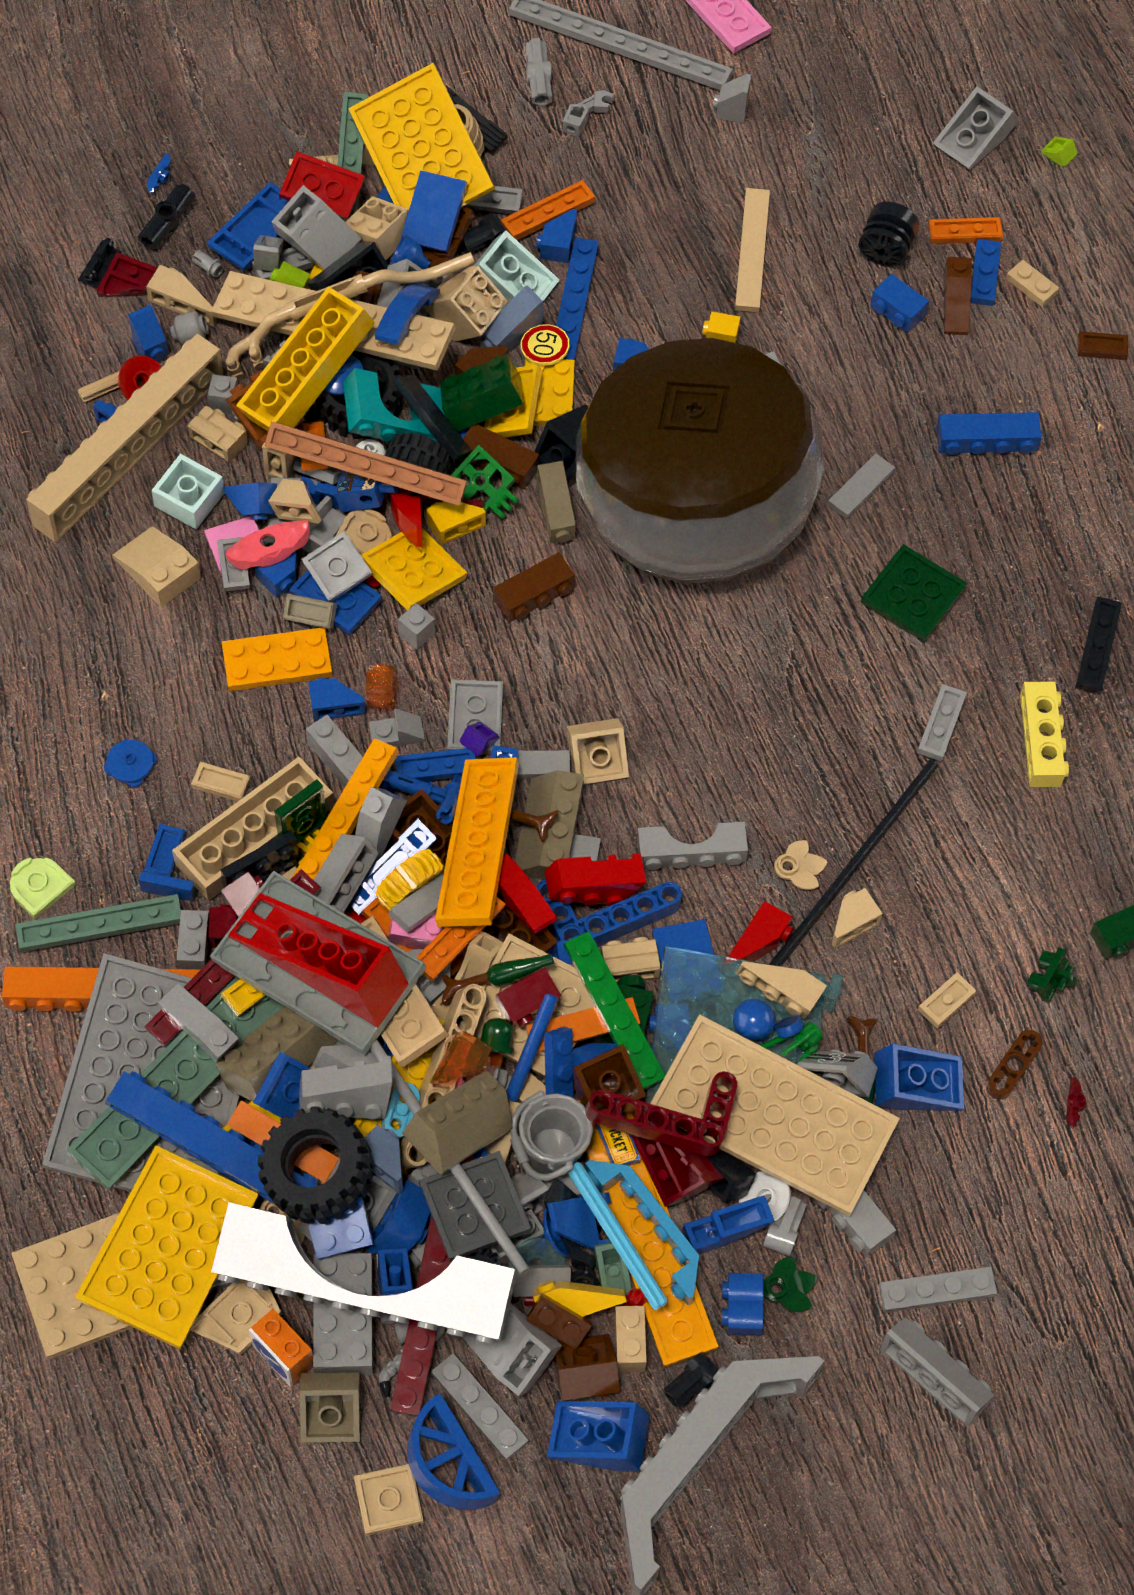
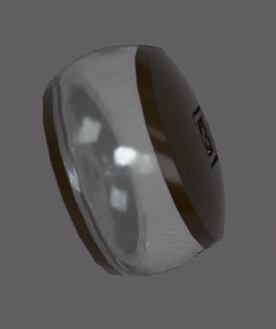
[575,338,825,584]

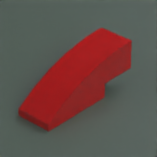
[390,488,422,547]
[497,854,557,934]

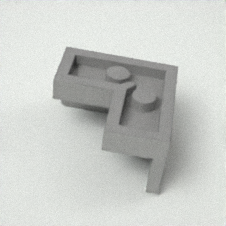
[302,496,346,553]

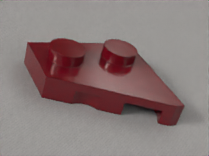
[96,252,158,297]

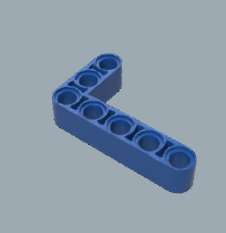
[537,879,682,946]

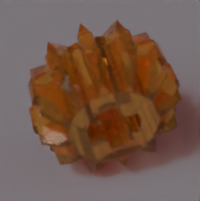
[365,664,396,708]

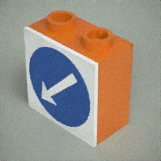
[249,1308,313,1387]

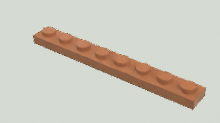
[264,422,468,506]

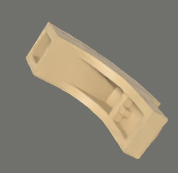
[431,931,504,1023]

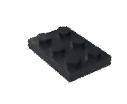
[220,830,299,888]

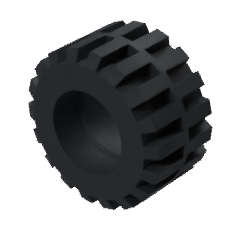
[385,432,451,492]

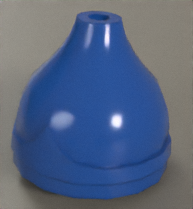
[390,235,430,270]

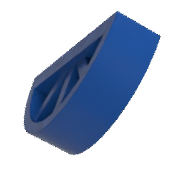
[407,1393,500,1510]

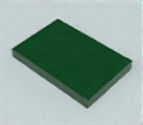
[274,779,327,844]

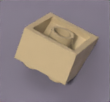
[566,718,629,784]

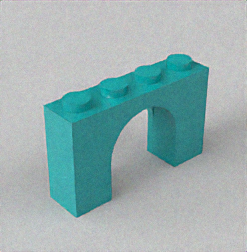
[343,368,445,446]

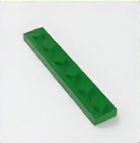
[564,931,665,1090]

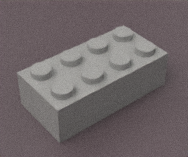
[313,1253,373,1376]

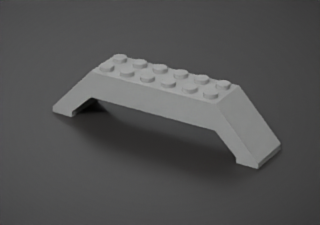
[620,1356,824,1595]

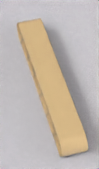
[400,984,486,1169]

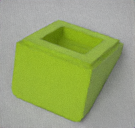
[1041,136,1078,167]

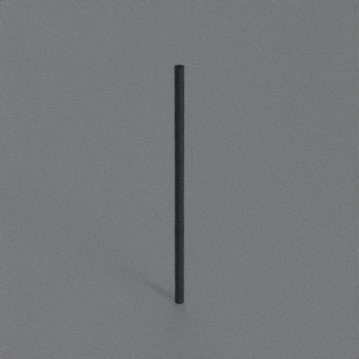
[769,759,938,967]

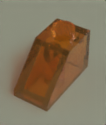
[429,1030,493,1085]

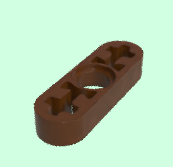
[987,1030,1042,1100]

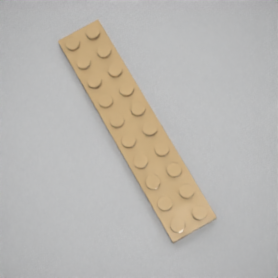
[211,271,456,371]

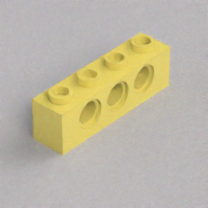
[1020,682,1069,787]

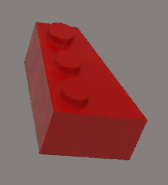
[544,853,646,907]

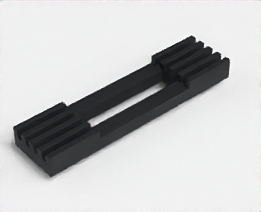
[445,85,508,154]

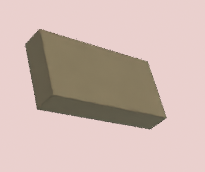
[283,594,337,629]

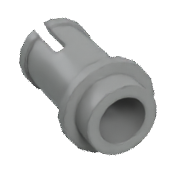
[192,250,224,278]

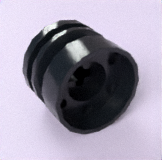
[858,201,919,267]

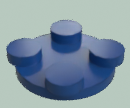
[104,740,157,788]

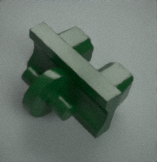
[1028,947,1077,1003]

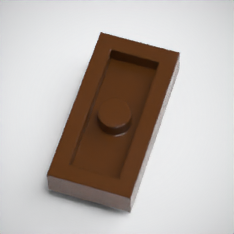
[527,1293,592,1349]

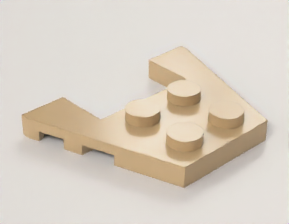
[190,1279,282,1356]

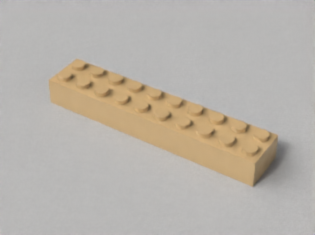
[26,333,224,543]

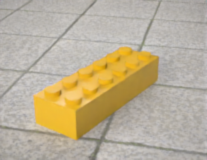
[236,286,375,431]

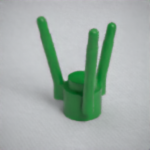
[760,1022,823,1065]

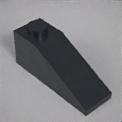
[681,1129,756,1203]

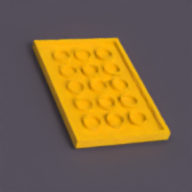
[348,63,495,211]
[75,1145,259,1350]

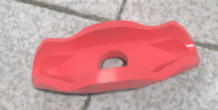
[225,520,310,570]

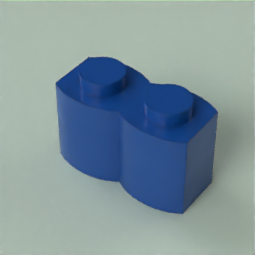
[722,1273,763,1335]

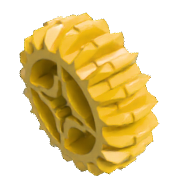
[375,849,444,911]

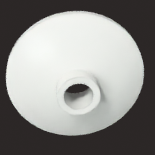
[739,1171,791,1222]

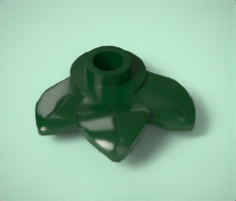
[763,1257,817,1312]

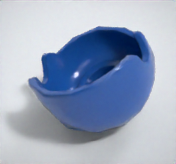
[733,999,776,1041]

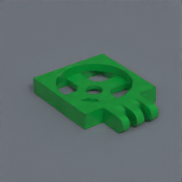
[451,445,520,519]

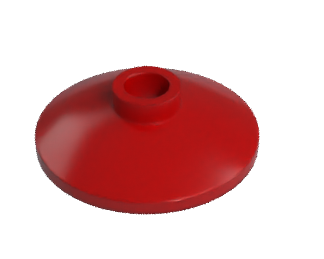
[118,356,162,400]

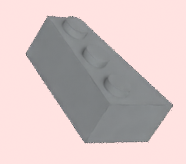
[299,1056,392,1119]

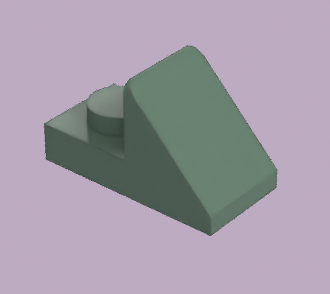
[594,1242,631,1295]

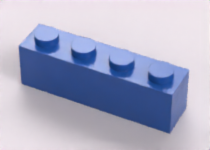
[936,412,1042,455]

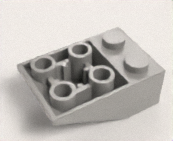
[271,185,362,270]
[462,1303,562,1396]

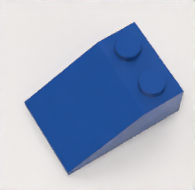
[874,1043,964,1111]
[547,1401,650,1471]

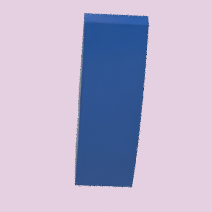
[682,1195,775,1255]

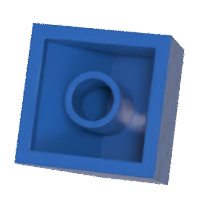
[366,1180,431,1254]

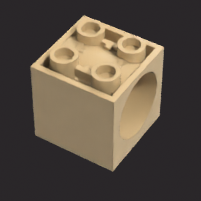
[423,265,508,342]

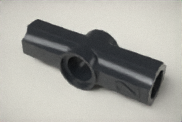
[138,183,195,250]

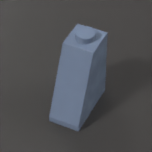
[480,285,543,352]

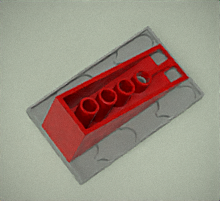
[210,871,427,1055]

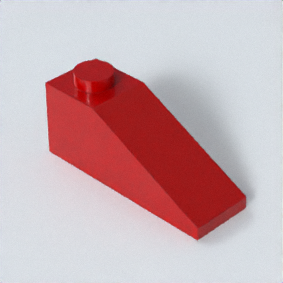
[722,901,793,977]

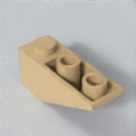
[735,961,827,1019]

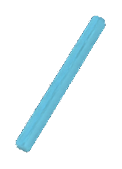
[568,1162,667,1310]

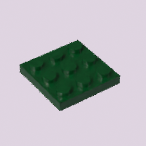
[860,544,968,642]

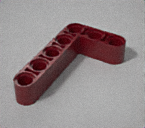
[585,1071,737,1156]

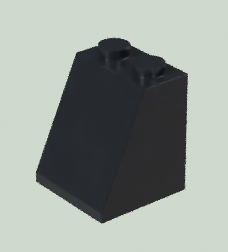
[534,404,590,489]

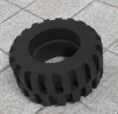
[258,1107,374,1224]

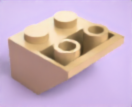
[345,196,408,260]

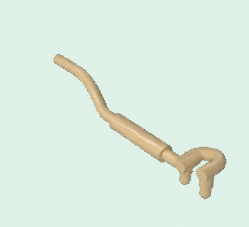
[225,252,475,381]

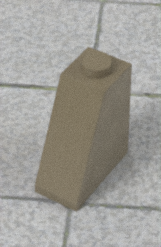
[537,461,576,543]

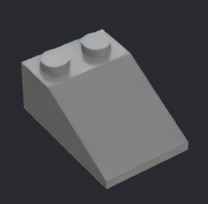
[933,86,1018,170]

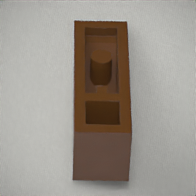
[943,257,972,335]

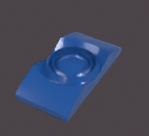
[207,182,289,271]

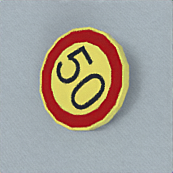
[521,324,569,366]

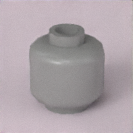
[170,311,209,346]

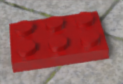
[279,151,365,221]

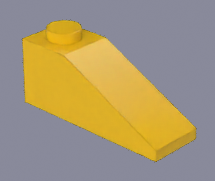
[533,1280,627,1317]

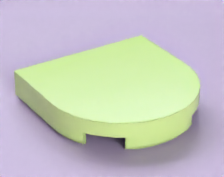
[10,858,76,919]

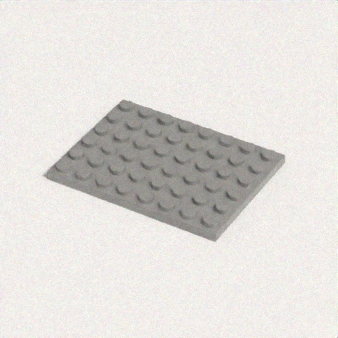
[41,953,239,1192]

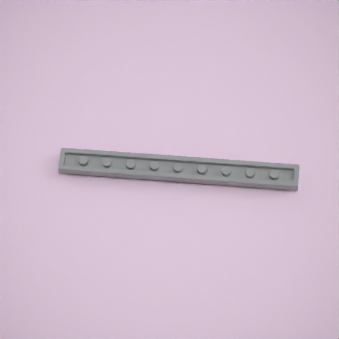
[509,0,733,91]

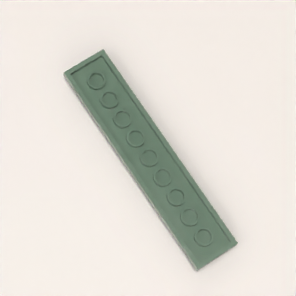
[66,977,284,1190]

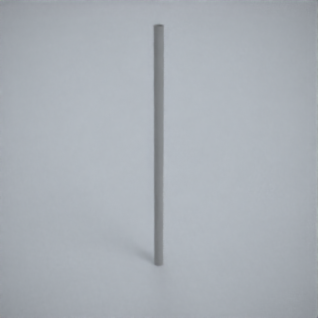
[370,1039,530,1275]

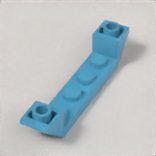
[585,1160,699,1305]

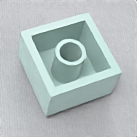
[151,454,225,530]

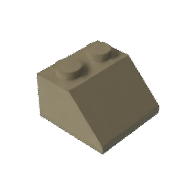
[299,1372,360,1443]

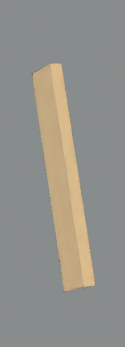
[735,188,770,313]

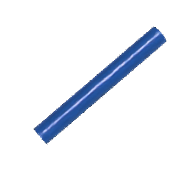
[506,993,559,1102]

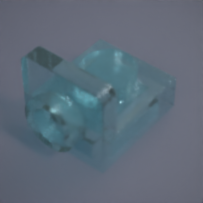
[814,973,844,1013]

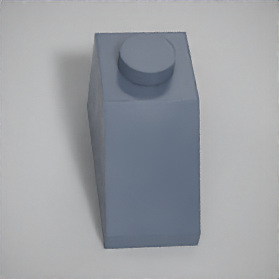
[365,1124,403,1194]

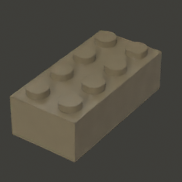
[215,1006,338,1101]

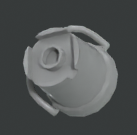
[510,1091,593,1181]

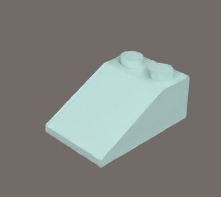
[474,230,559,302]

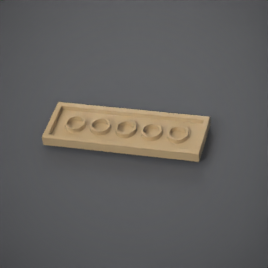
[361,916,449,1068]

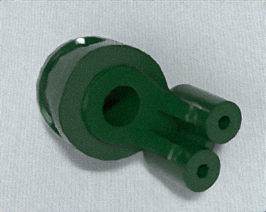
[466,1018,514,1065]

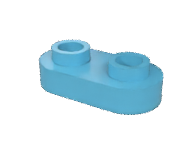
[381,1082,420,1138]

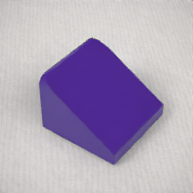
[460,722,500,756]

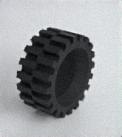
[315,351,402,439]

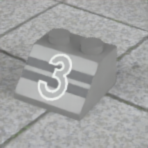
[797,1049,878,1097]

